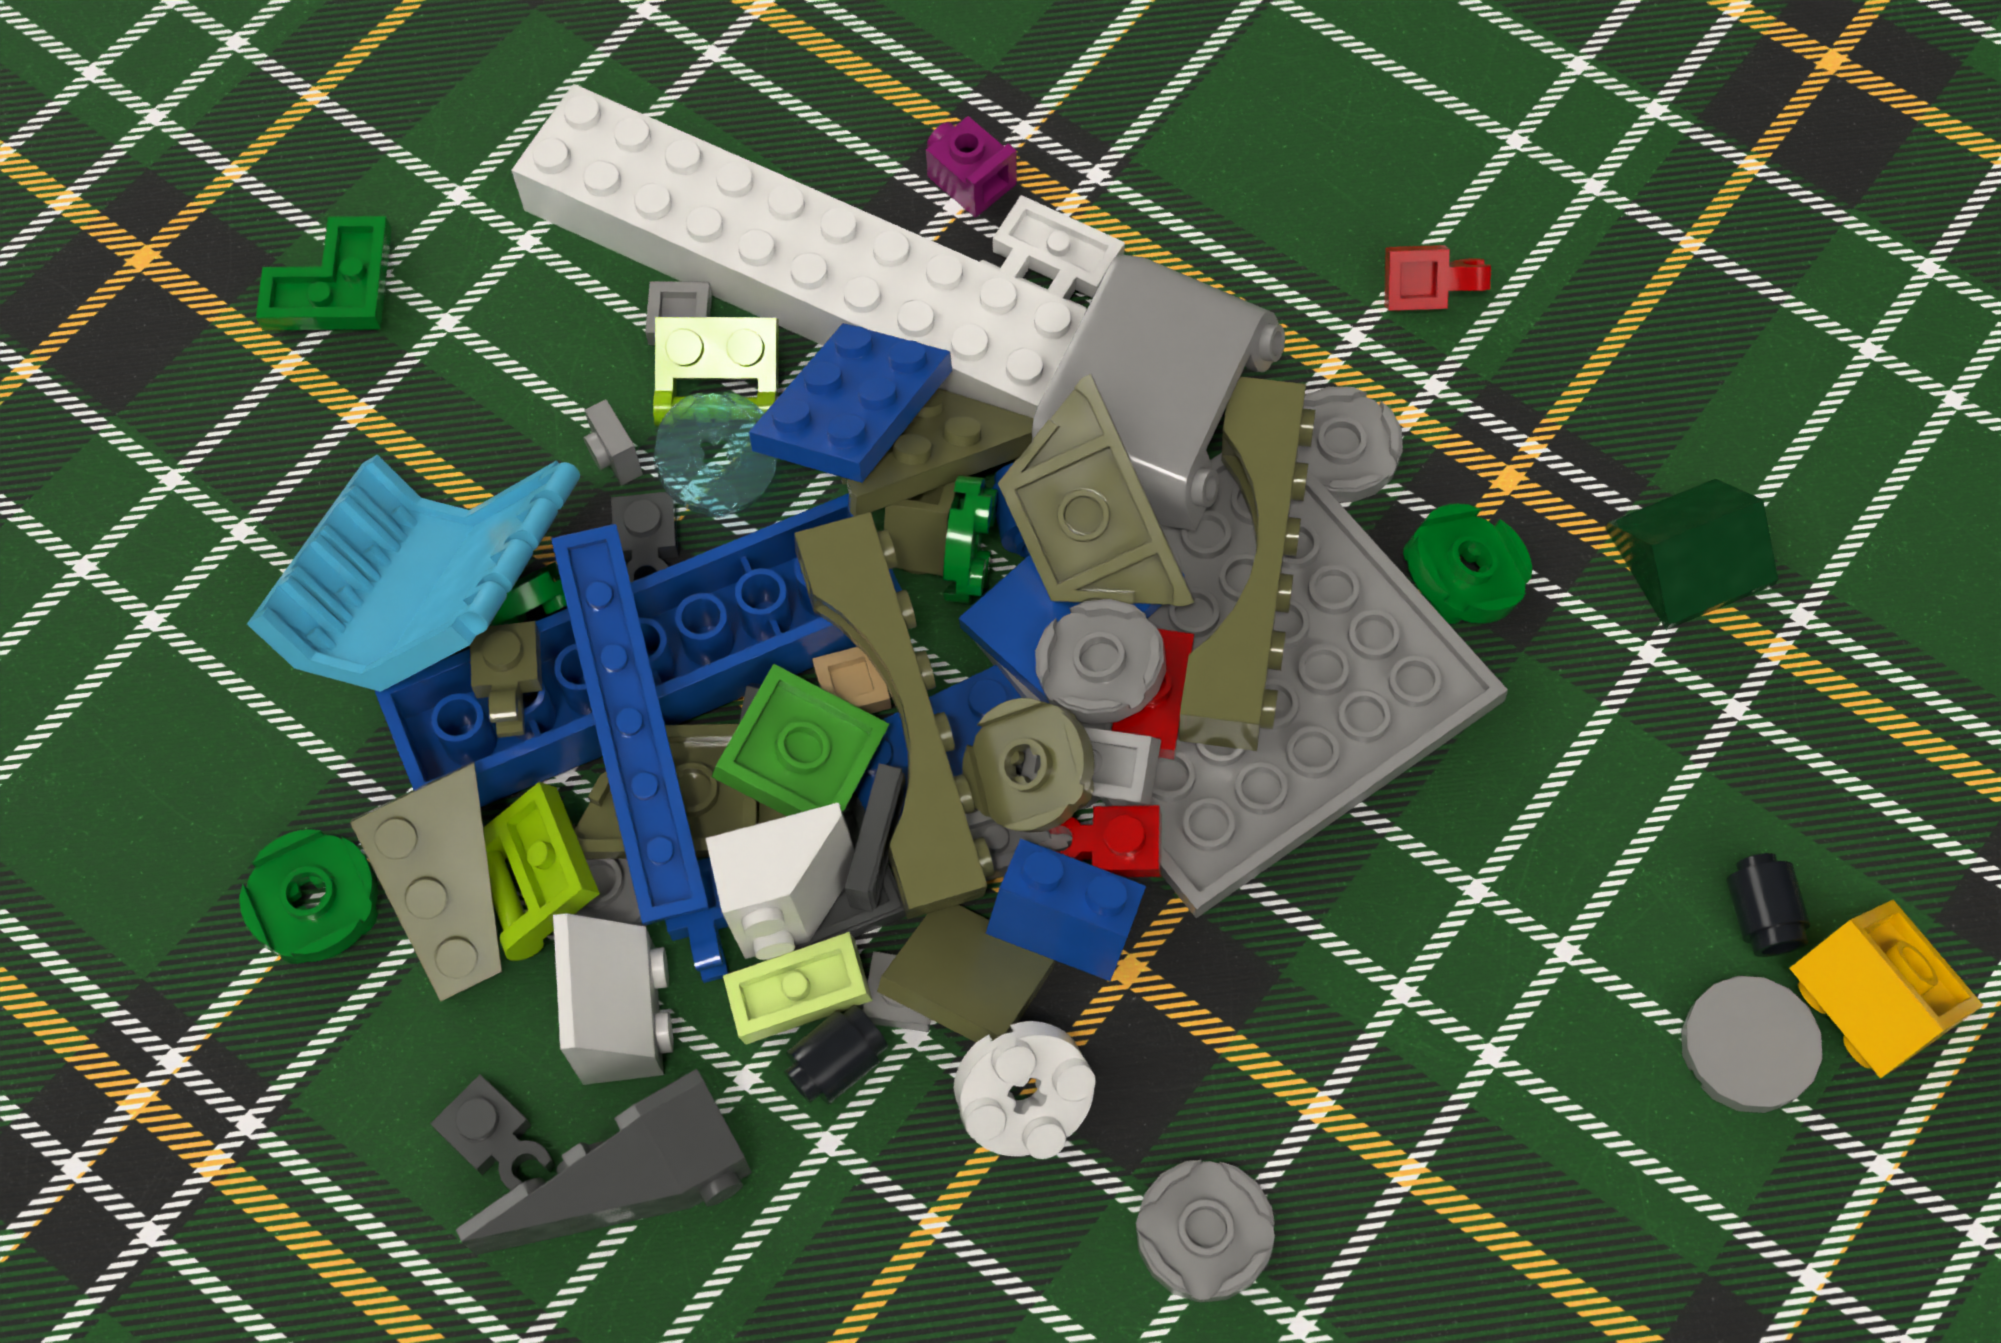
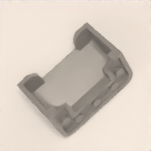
[1032,255,1285,531]

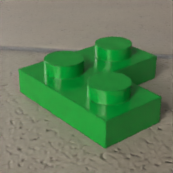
[256,216,392,330]

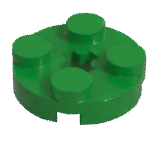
[943,475,998,604]
[1403,504,1532,624]
[489,562,567,626]
[239,829,378,964]

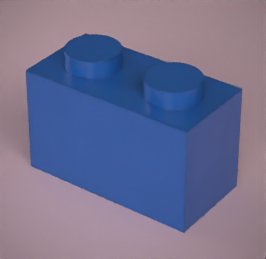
[985,838,1146,981]

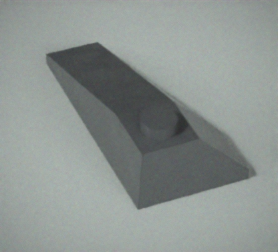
[455,1069,752,1255]

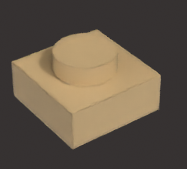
[812,646,891,714]

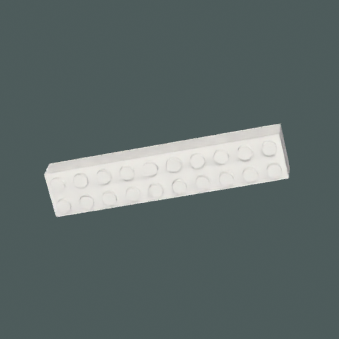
[511,84,1087,418]

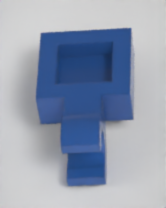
[665,858,729,983]

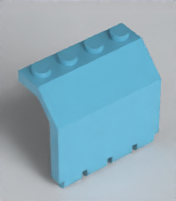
[247,455,580,692]

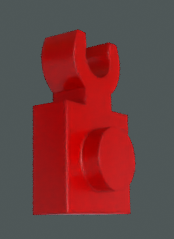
[1049,805,1162,877]

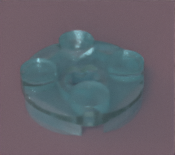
[653,392,777,518]

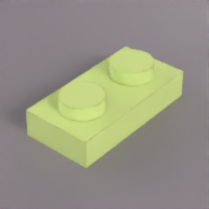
[723,932,872,1044]

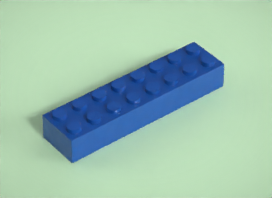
[374,493,902,807]

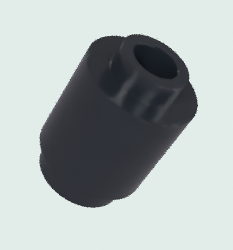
[1726,853,1811,957]
[784,1005,888,1105]

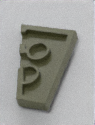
[350,761,502,1002]

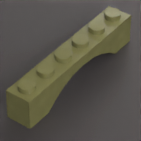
[1179,377,1316,751]
[795,512,994,920]

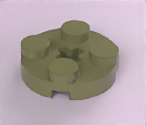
[962,698,1094,833]

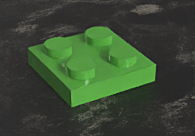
[712,664,889,816]

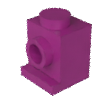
[926,116,1017,218]

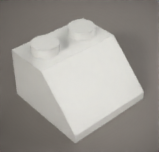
[705,802,855,960]
[553,913,674,1085]

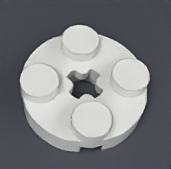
[954,1021,1096,1159]

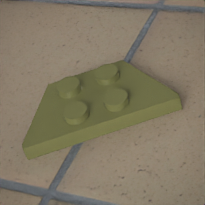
[998,374,1195,606]
[841,388,1034,516]
[574,724,786,859]

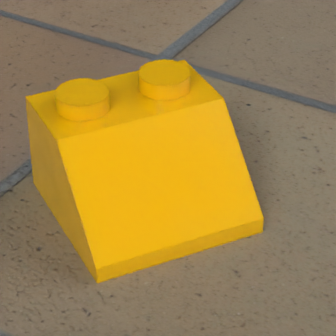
[1790,900,1984,1078]

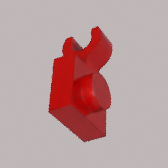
[1384,245,1491,311]

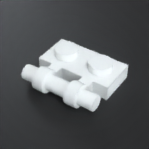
[980,195,1125,309]

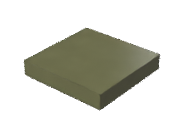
[877,905,1056,1042]

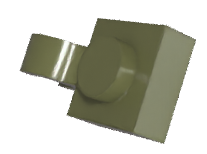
[470,621,542,738]

